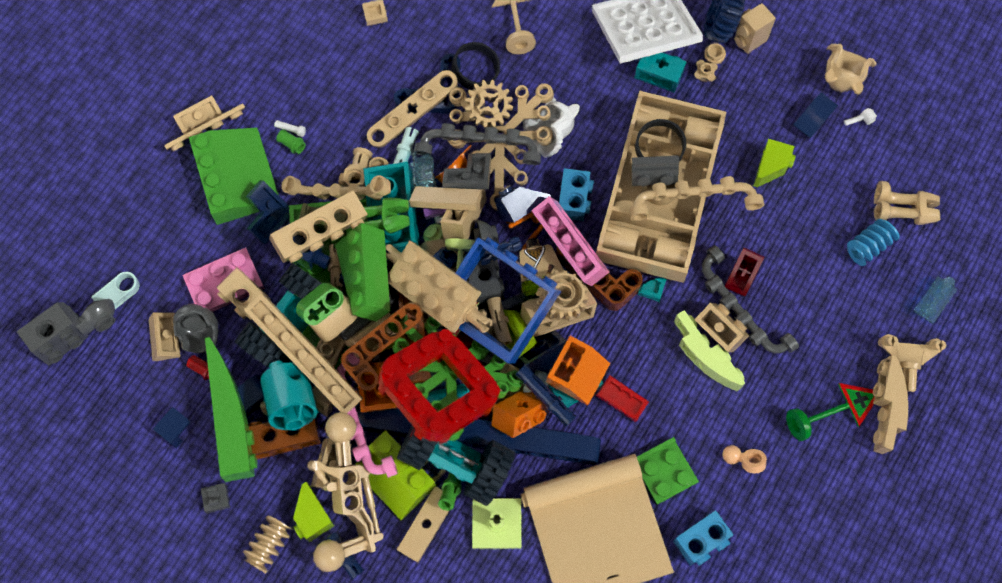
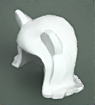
[523,98,580,158]

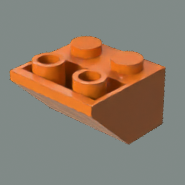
[546,335,610,406]

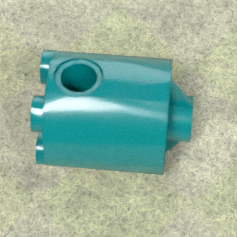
[260,361,318,430]

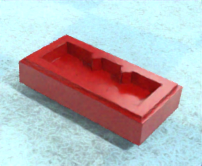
[596,375,649,422]

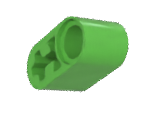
[296,283,344,325]

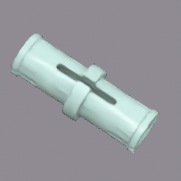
[393,127,419,164]

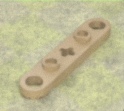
[367,70,458,148]

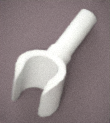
[844,108,877,126]

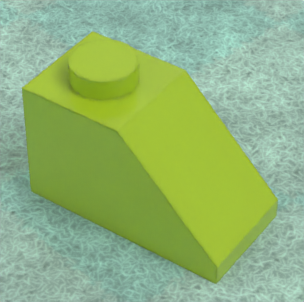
[753,139,796,187]
[293,482,334,542]

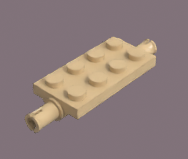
[385,241,493,333]

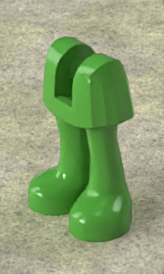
[346,198,410,234]

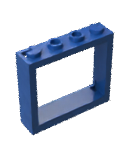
[455,237,562,364]

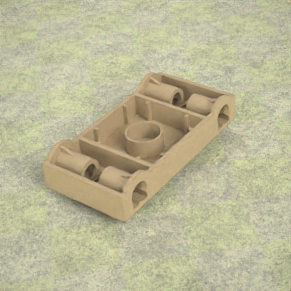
[596,91,726,283]

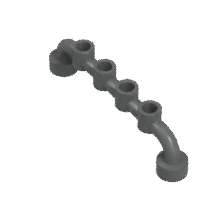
[414,124,541,165]
[702,245,799,354]

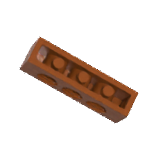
[248,418,322,460]

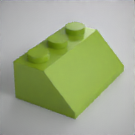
[355,430,436,521]

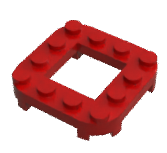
[378,329,500,444]

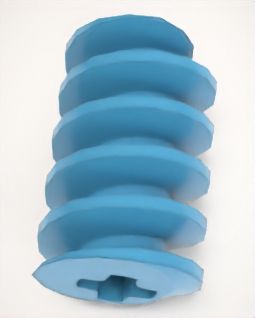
[847,219,900,266]

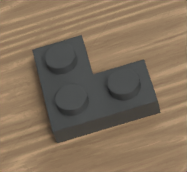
[442,153,491,190]

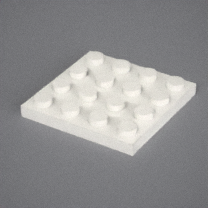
[592,0,703,63]

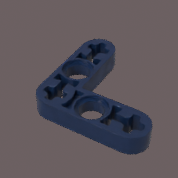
[394,53,461,114]

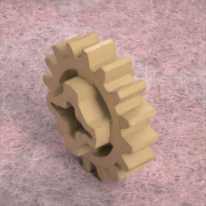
[465,80,513,129]

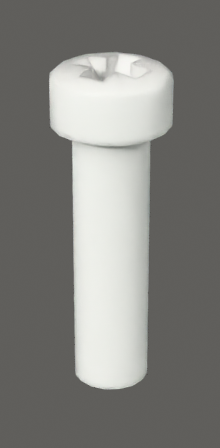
[274,120,306,137]

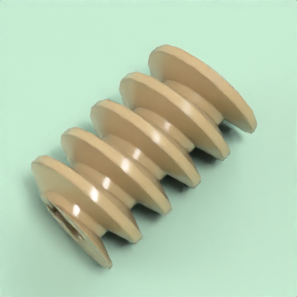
[243,516,293,573]

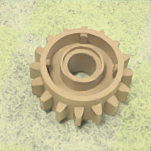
[536,270,589,322]

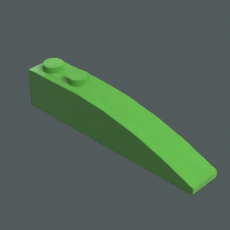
[205,337,258,482]

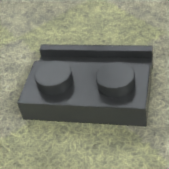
[632,155,679,186]

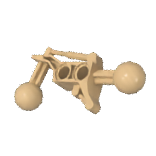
[307,412,383,572]

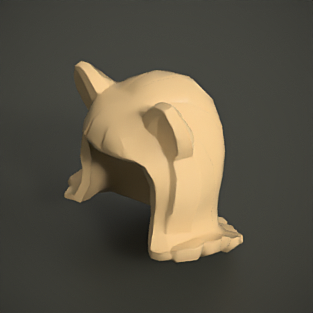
[825,43,877,95]

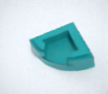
[638,278,667,302]

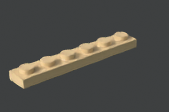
[244,293,363,414]

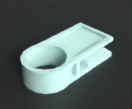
[91,272,140,309]

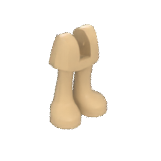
[874,181,940,225]

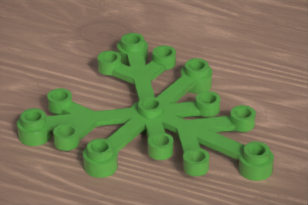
[388,313,523,441]

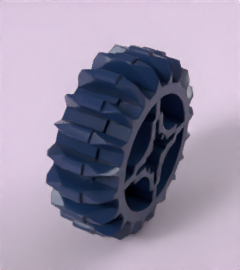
[704,0,745,44]

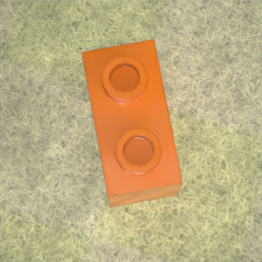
[491,390,546,438]

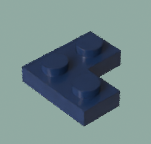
[246,180,289,244]

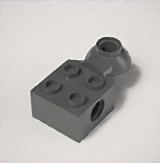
[463,220,505,310]
[16,299,115,366]

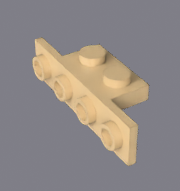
[164,96,245,151]

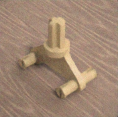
[878,334,946,392]

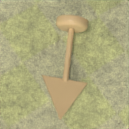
[492,0,536,54]

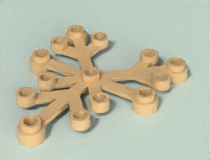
[448,84,554,211]

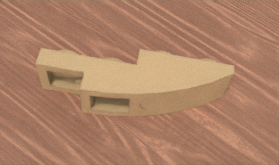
[873,355,908,454]

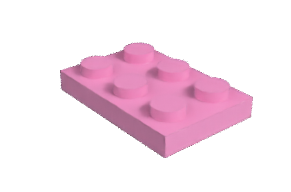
[182,247,265,312]

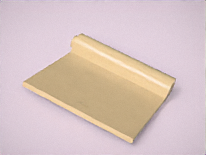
[520,454,674,583]

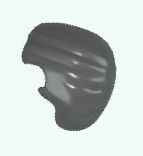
[173,304,218,353]

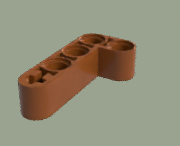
[556,246,643,311]
[341,302,423,390]

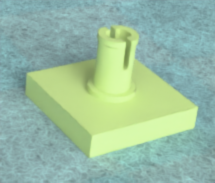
[472,498,521,549]

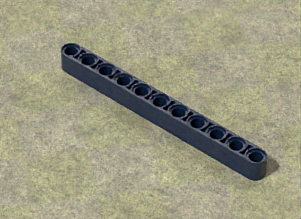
[355,402,601,465]

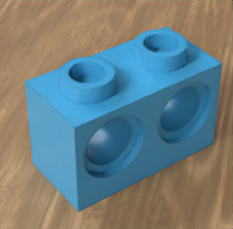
[559,168,594,221]
[673,510,733,566]

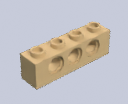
[269,190,368,263]

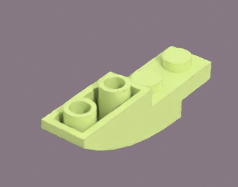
[674,310,745,391]

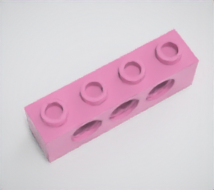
[531,196,609,286]

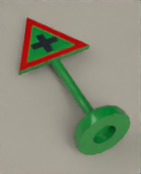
[786,383,875,441]

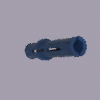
[515,364,576,427]

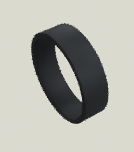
[451,42,500,90]
[635,119,687,162]

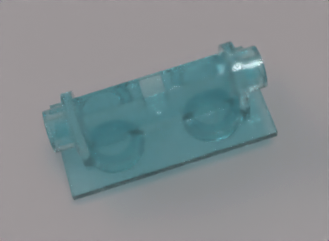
[410,152,435,190]
[913,277,958,324]

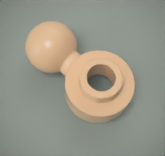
[722,445,767,474]

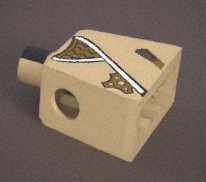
[519,238,564,293]

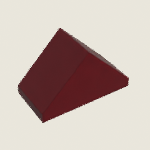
[725,247,765,297]

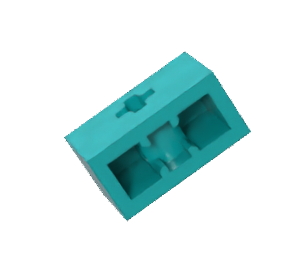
[635,53,686,93]

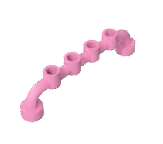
[337,352,398,478]

